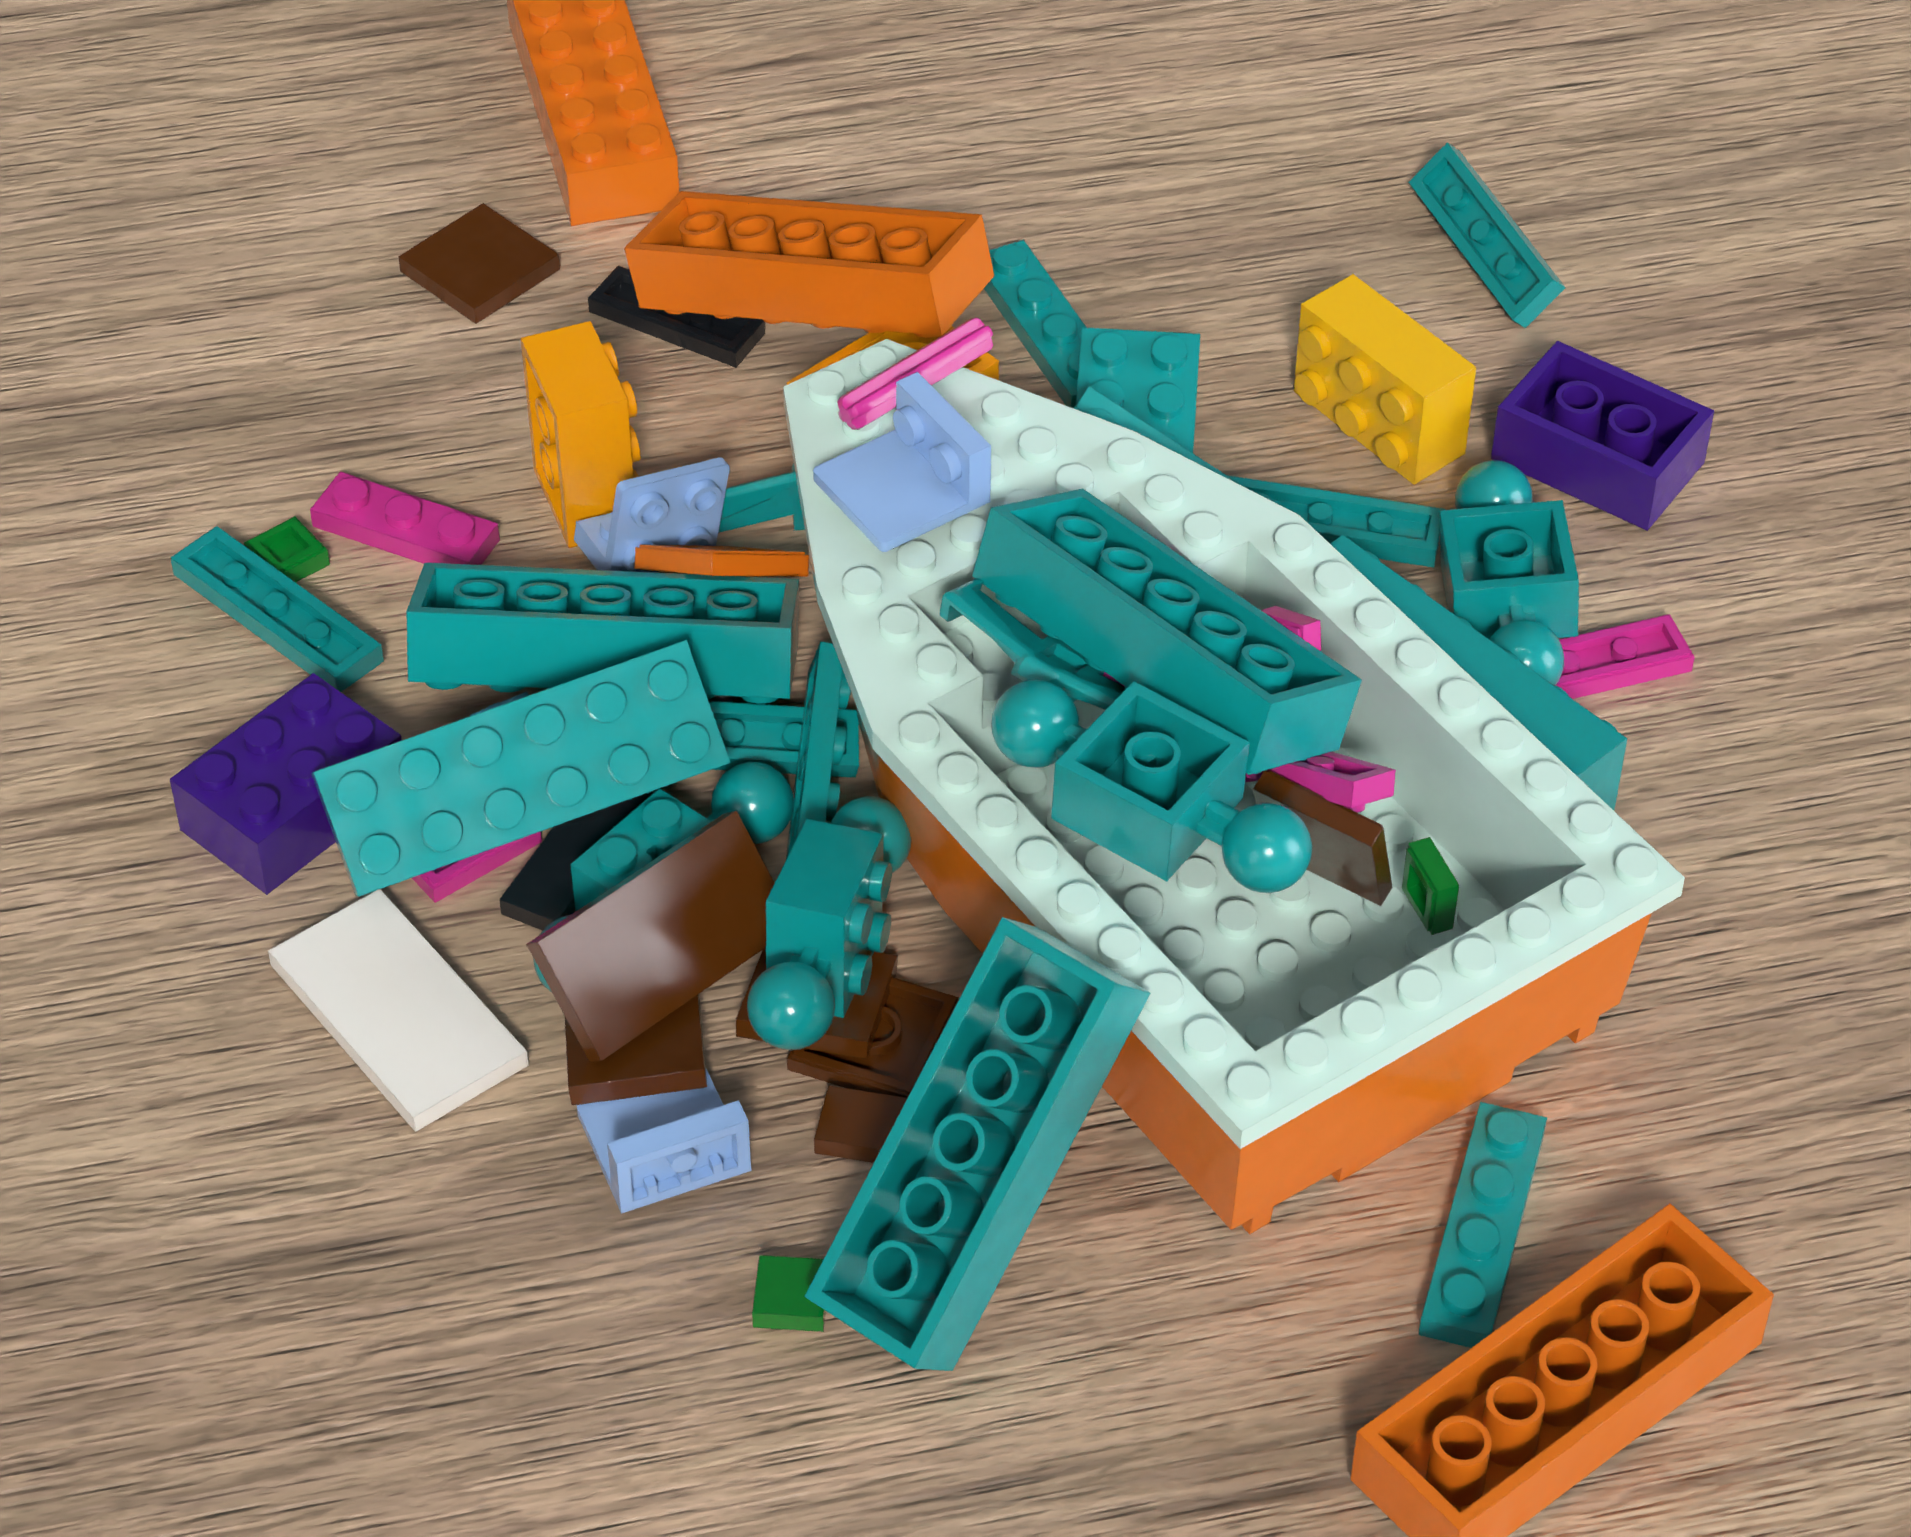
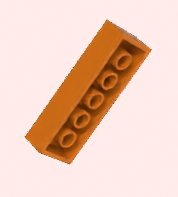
[507,0,679,226]
[624,191,994,338]
[1350,1203,1774,1537]

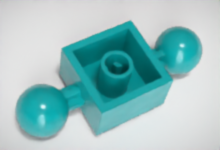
[1440,460,1579,685]
[991,680,1312,893]
[533,762,794,992]
[747,796,912,1050]

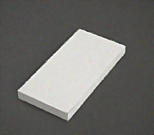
[268,889,529,1132]

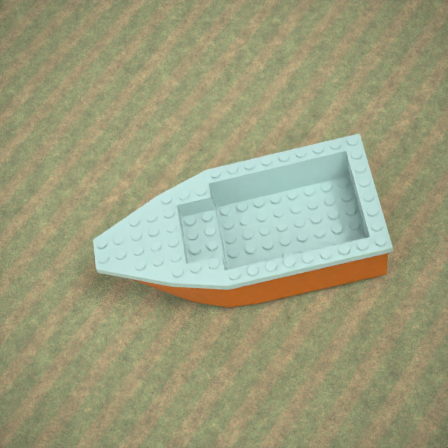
[783,339,1685,1234]

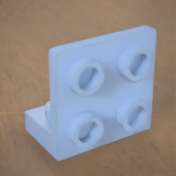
[813,372,991,552]
[574,457,730,573]
[577,1069,751,1214]

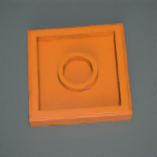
[635,544,809,577]

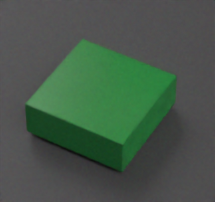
[244,517,330,582]
[1402,837,1459,935]
[752,1255,826,1332]

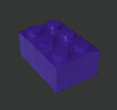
[1491,341,1714,531]
[170,673,402,895]

